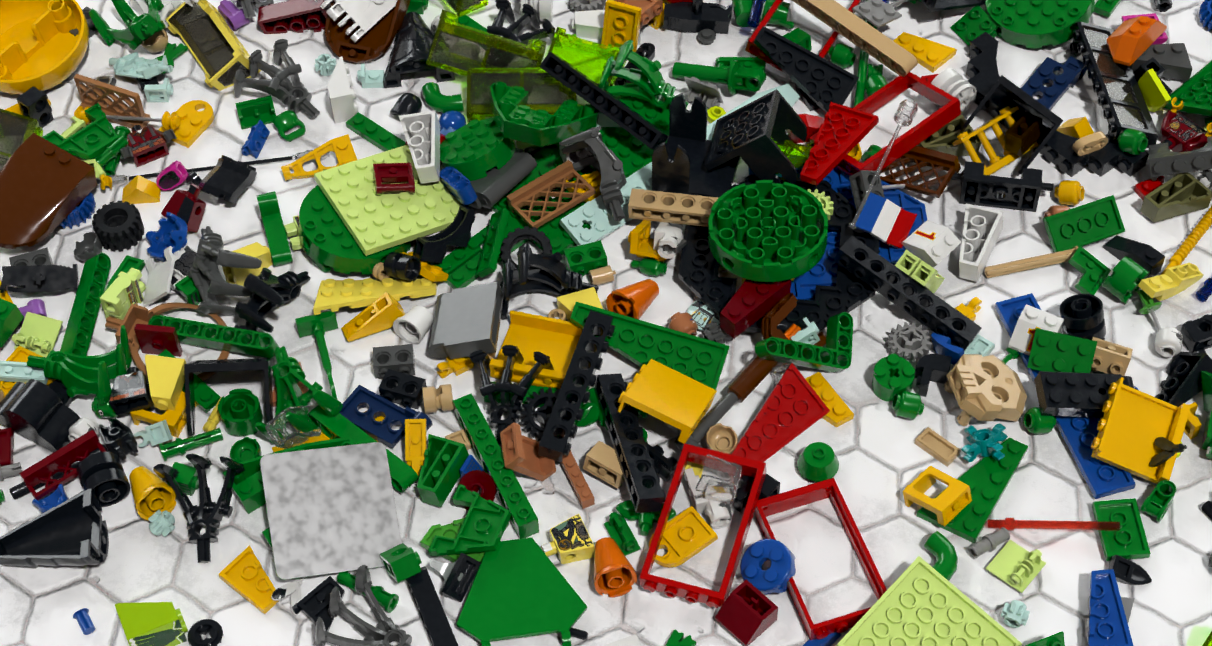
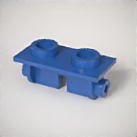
[241,120,270,159]

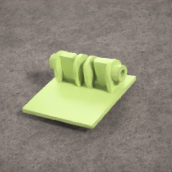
[12,312,63,358]
[985,540,1046,593]

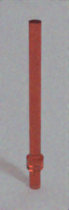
[988,518,1120,531]

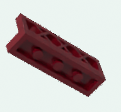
[19,429,107,500]

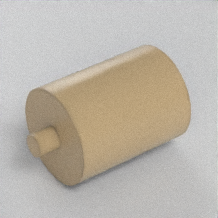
[589,265,616,285]

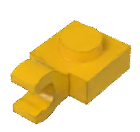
[955,297,982,321]
[437,357,474,378]

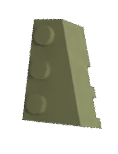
[917,114,981,157]
[1140,172,1212,223]

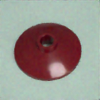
[458,470,496,511]

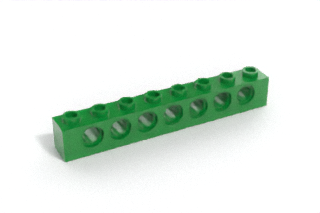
[453,393,539,539]

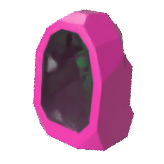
[156,161,188,191]

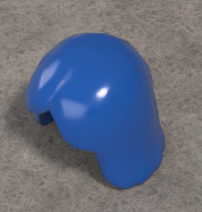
[32,484,69,513]

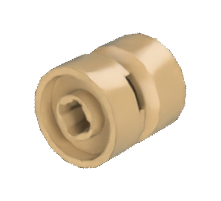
[422,384,454,414]

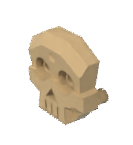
[944,354,1027,426]

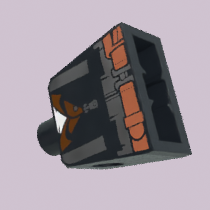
[109,367,154,415]

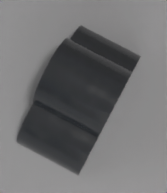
[0,379,80,453]

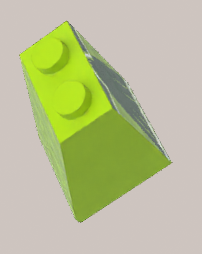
[115,602,188,646]

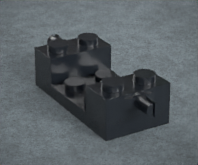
[950,161,1054,212]

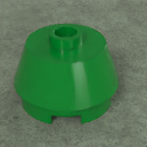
[797,442,839,483]

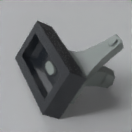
[429,553,481,602]

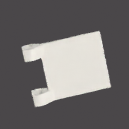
[143,246,181,307]

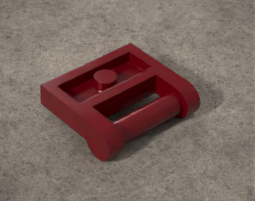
[373,163,415,194]

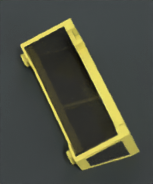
[165,0,261,91]

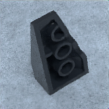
[1155,352,1212,407]

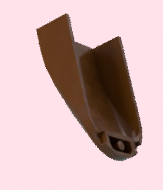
[325,0,411,64]
[0,133,97,249]

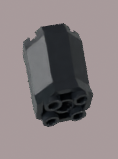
[199,155,257,204]

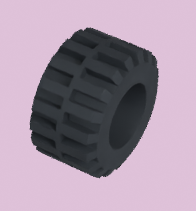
[92,201,144,252]

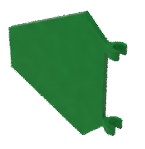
[456,537,587,646]

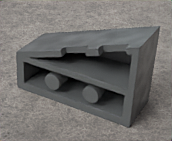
[1131,43,1192,83]

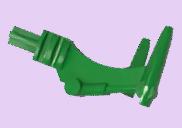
[89,0,166,50]
[599,40,689,110]
[27,325,132,404]
[255,346,343,445]

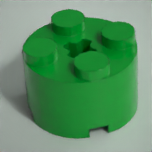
[1102,256,1149,304]
[872,354,915,402]
[218,389,263,436]

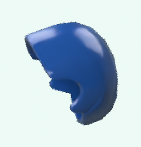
[439,110,466,131]

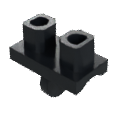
[648,444,678,482]

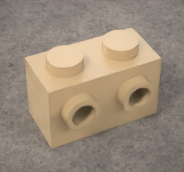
[1091,337,1133,376]
[583,441,625,489]

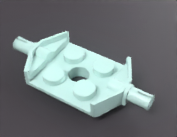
[109,52,173,80]

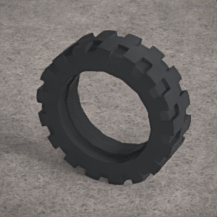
[501,226,553,267]

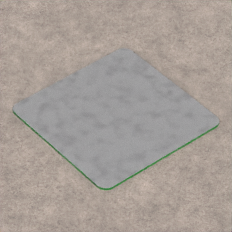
[260,442,402,580]

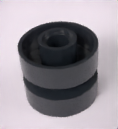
[1060,294,1106,340]
[77,452,130,507]

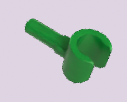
[1002,347,1019,364]

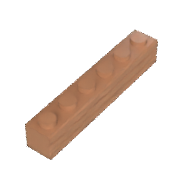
[560,450,595,509]

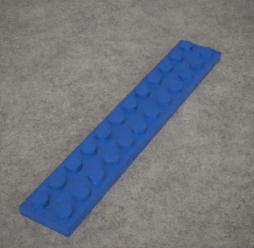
[995,293,1136,499]

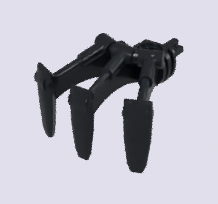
[478,0,559,82]
[500,243,599,319]
[234,268,311,347]
[470,345,554,447]
[153,454,245,563]

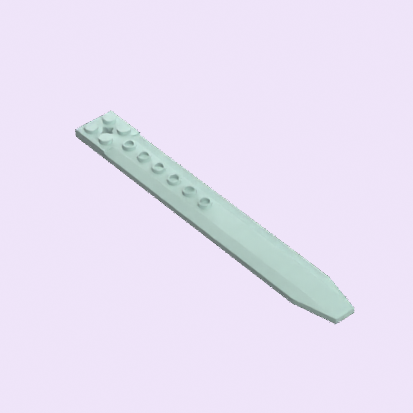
[559,83,800,246]

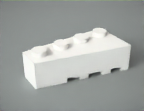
[399,110,440,184]
[959,203,1003,282]

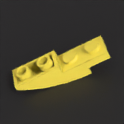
[1138,263,1204,301]

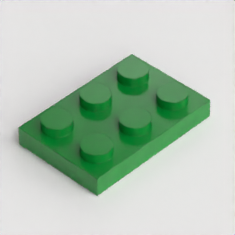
[1027,328,1097,373]
[1092,498,1151,561]

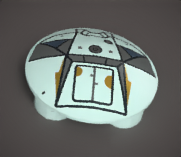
[687,300,720,331]

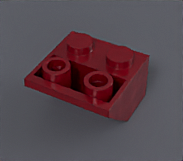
[715,579,778,646]

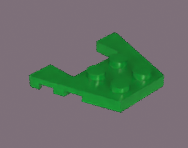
[42,103,119,160]
[428,484,511,556]

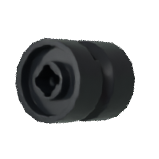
[384,252,421,281]

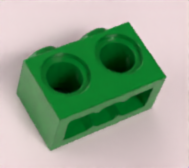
[564,240,608,277]

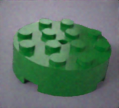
[440,118,515,181]

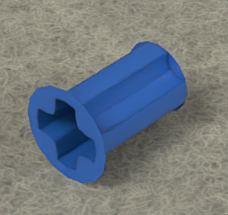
[73,608,96,635]

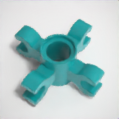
[961,423,1008,462]

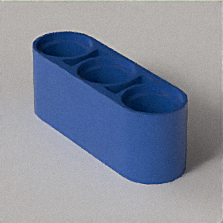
[440,166,477,205]

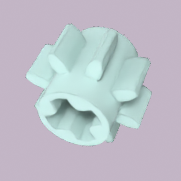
[314,54,337,76]
[148,509,175,537]
[1001,600,1030,628]

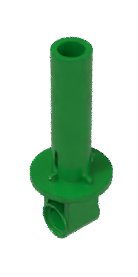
[672,60,766,95]

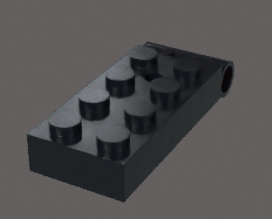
[1034,371,1134,418]

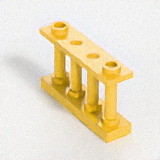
[952,106,1038,175]

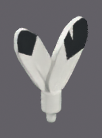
[271,578,304,615]

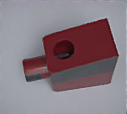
[161,184,206,232]

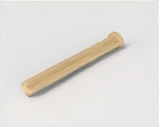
[984,246,1078,278]

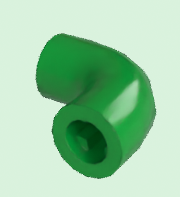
[421,82,464,113]
[924,531,958,581]

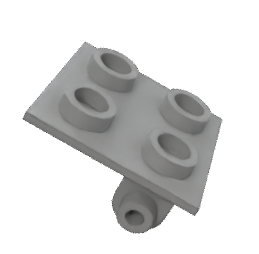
[684,76,723,109]

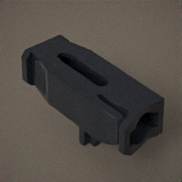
[663,0,732,34]
[0,264,79,293]

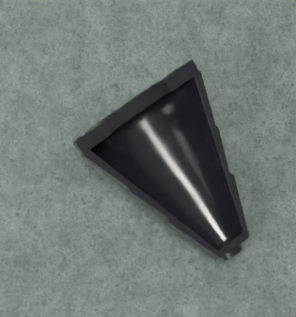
[383,12,455,88]
[0,488,109,567]

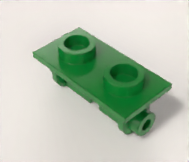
[604,512,641,556]

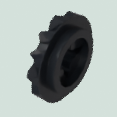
[188,619,224,646]

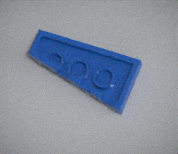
[1088,569,1133,646]

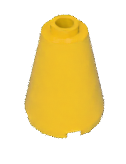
[129,466,177,521]

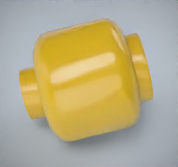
[1054,180,1085,206]

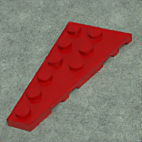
[800,102,879,186]
[725,363,830,484]

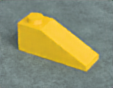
[341,292,405,342]

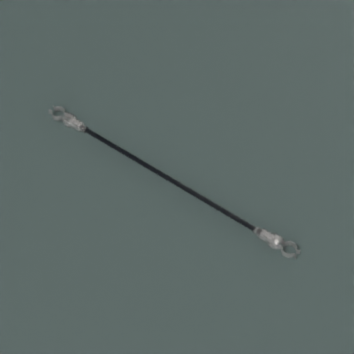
[96,150,330,188]

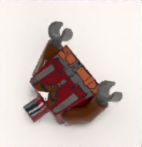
[120,125,177,167]

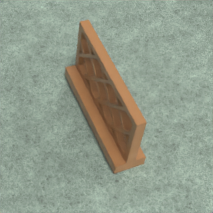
[74,74,151,129]
[506,160,596,229]

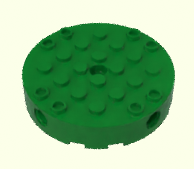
[985,0,1095,49]
[708,180,828,282]
[299,185,413,275]

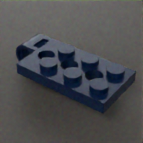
[1014,56,1087,114]
[339,385,433,449]

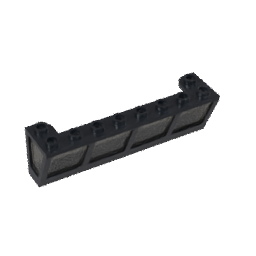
[1070,22,1158,149]

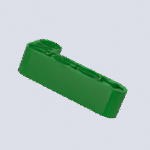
[257,191,293,266]

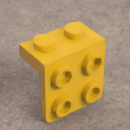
[628,220,667,261]

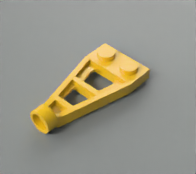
[281,134,357,181]

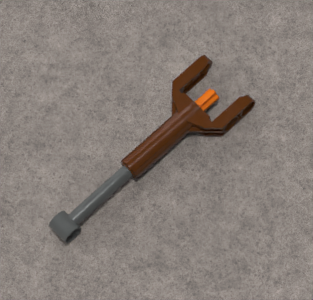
[674,293,826,452]

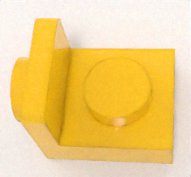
[1184,402,1202,439]

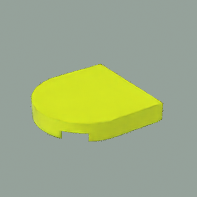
[1138,68,1171,112]

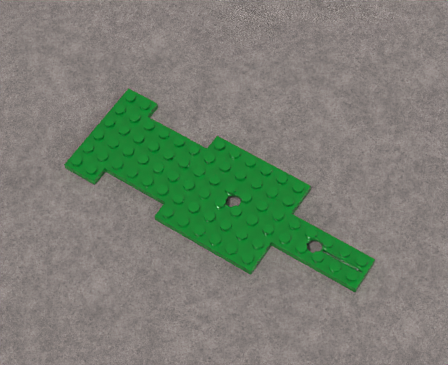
[435,95,670,289]

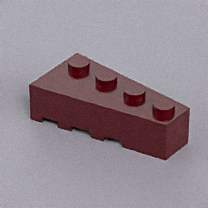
[257,0,331,34]
[720,279,791,339]

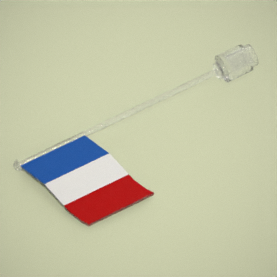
[849,99,918,249]

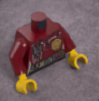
[1160,97,1212,152]

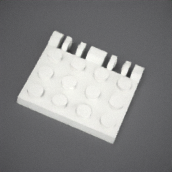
[315,0,397,43]

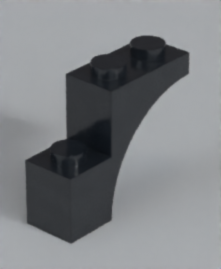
[413,205,475,263]

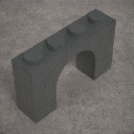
[1148,136,1212,177]

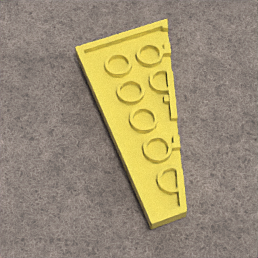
[313,278,438,315]

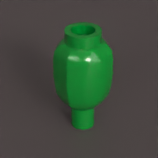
[631,257,667,277]

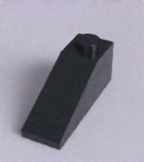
[1103,235,1165,279]

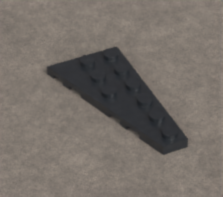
[754,26,859,113]

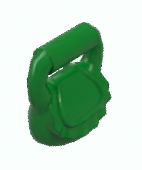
[273,110,306,142]

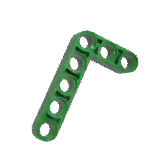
[755,312,853,372]

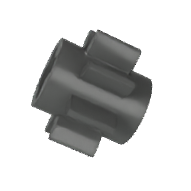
[702,322,727,344]

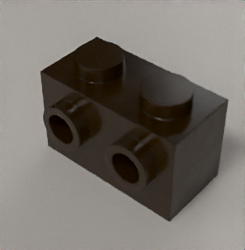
[1004,112,1043,156]

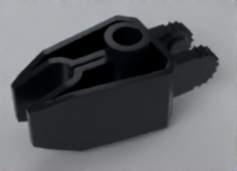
[99,419,138,460]

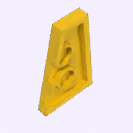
[893,32,957,73]
[806,372,854,427]
[219,545,278,614]

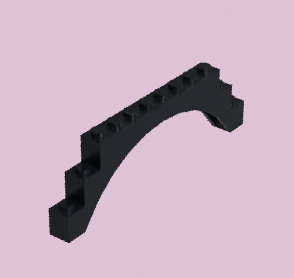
[966,32,1149,177]

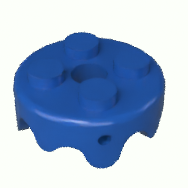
[146,212,188,262]
[740,539,796,595]

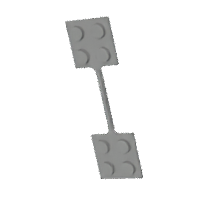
[852,0,908,28]

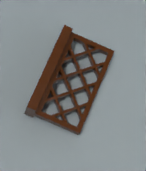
[879,139,961,198]

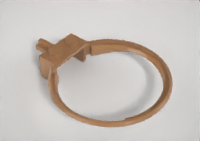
[105,302,231,382]

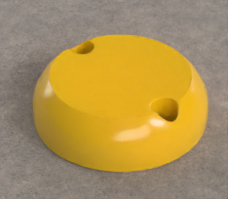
[0,0,89,95]

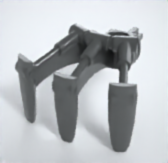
[233,39,320,119]
[560,126,627,221]
[187,226,262,315]
[314,565,412,646]

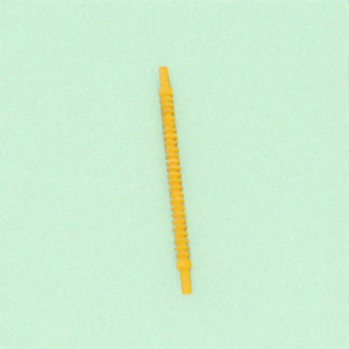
[1161,206,1212,275]

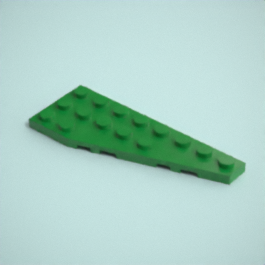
[570,302,729,390]

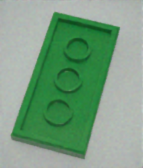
[1042,195,1125,252]

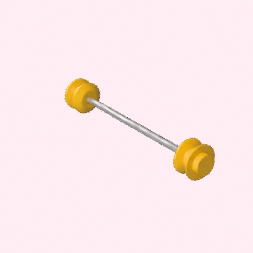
[74,106,180,130]

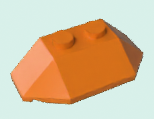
[1106,16,1167,66]

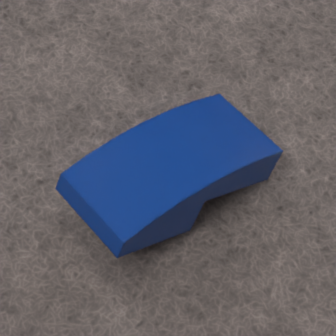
[931,333,964,365]

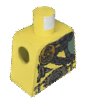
[541,514,595,564]

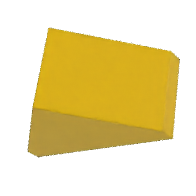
[1056,117,1094,139]
[122,175,161,204]

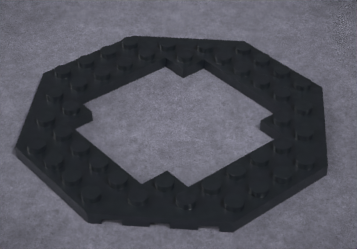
[679,174,879,333]

